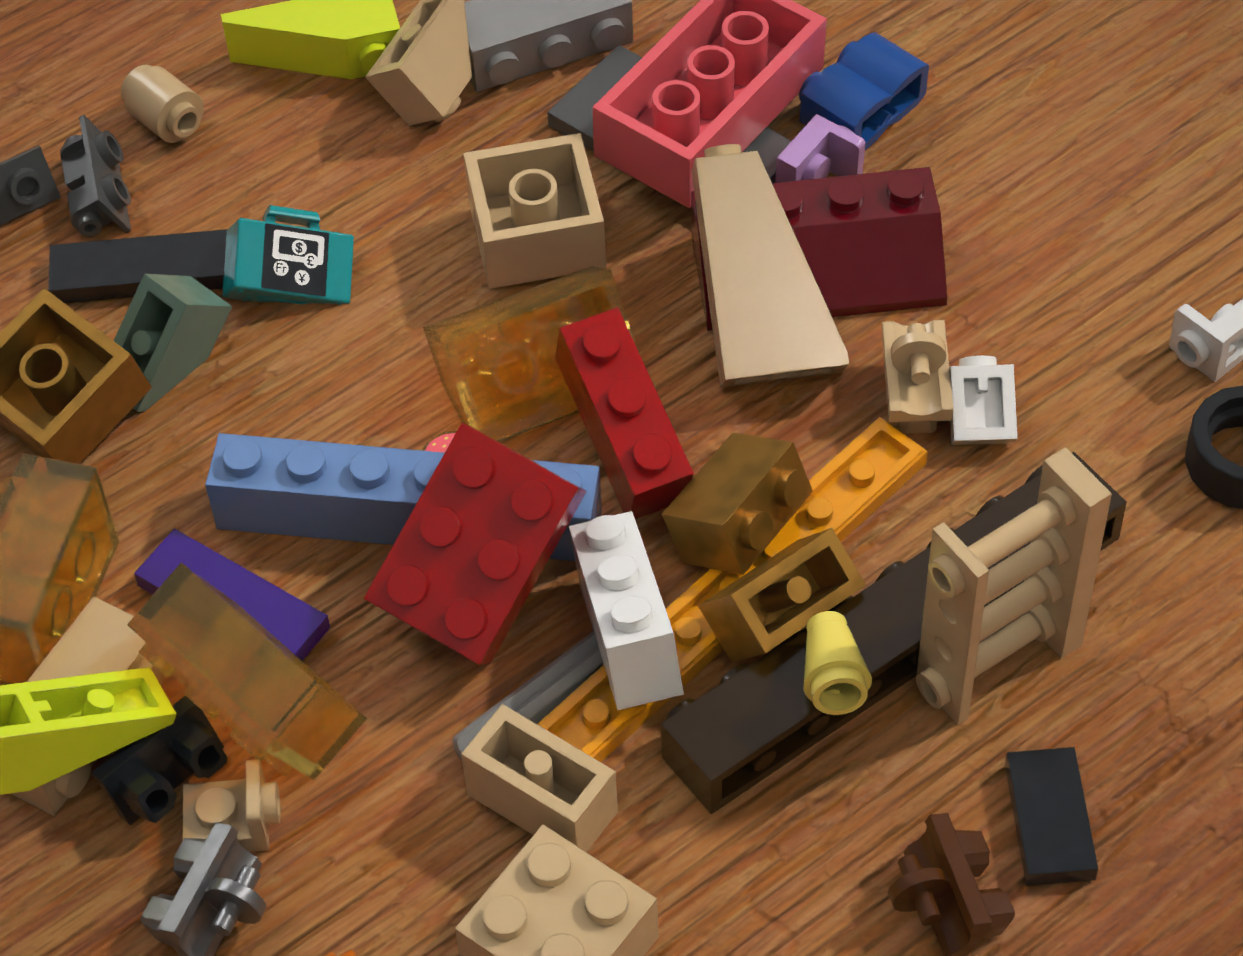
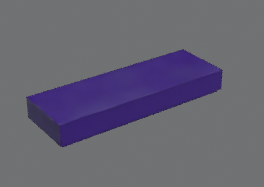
[134,528,330,675]

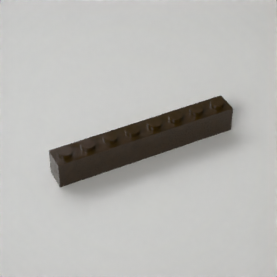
[661,452,1127,814]

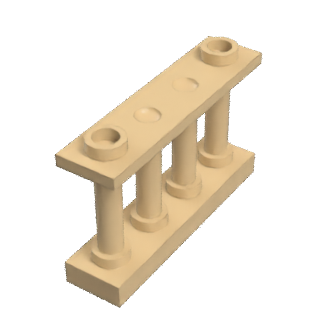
[916,447,1112,725]

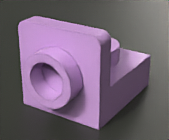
[775,114,865,183]

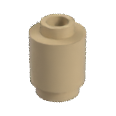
[121,65,204,143]

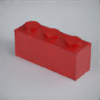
[555,307,694,519]

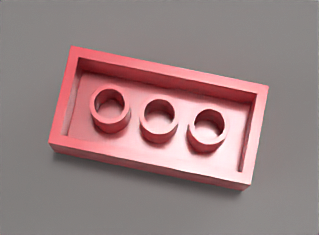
[593,0,827,208]

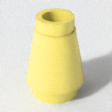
[803,611,872,715]

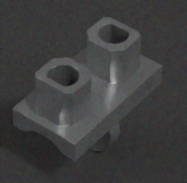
[141,822,267,956]

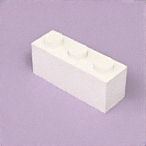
[569,511,684,710]

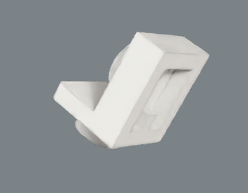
[1169,299,1243,382]
[949,355,1018,445]

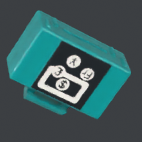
[223,205,354,305]

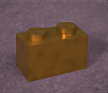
[662,432,813,575]
[698,528,866,663]

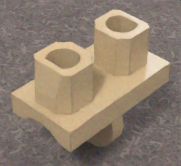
[881,320,953,434]

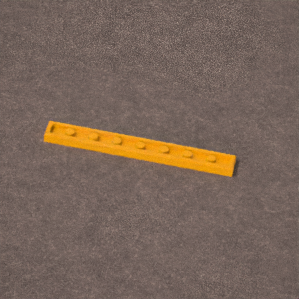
[537,417,928,762]

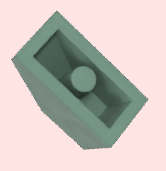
[114,274,232,412]

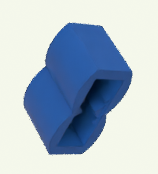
[799,32,929,150]

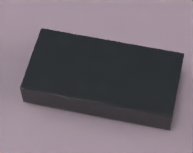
[1005,747,1098,886]

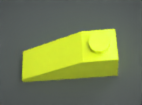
[220,0,400,79]
[0,667,177,795]

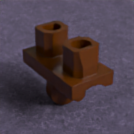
[888,813,1015,956]

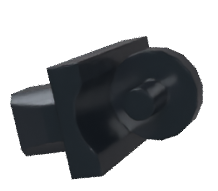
[91,694,227,825]

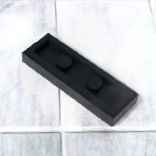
[48,229,227,303]

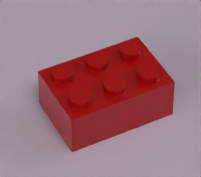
[363,422,587,665]

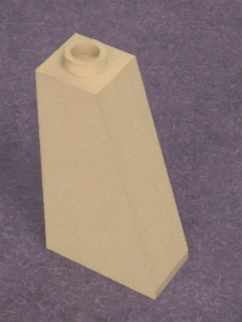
[691,144,849,387]

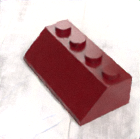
[691,167,948,331]

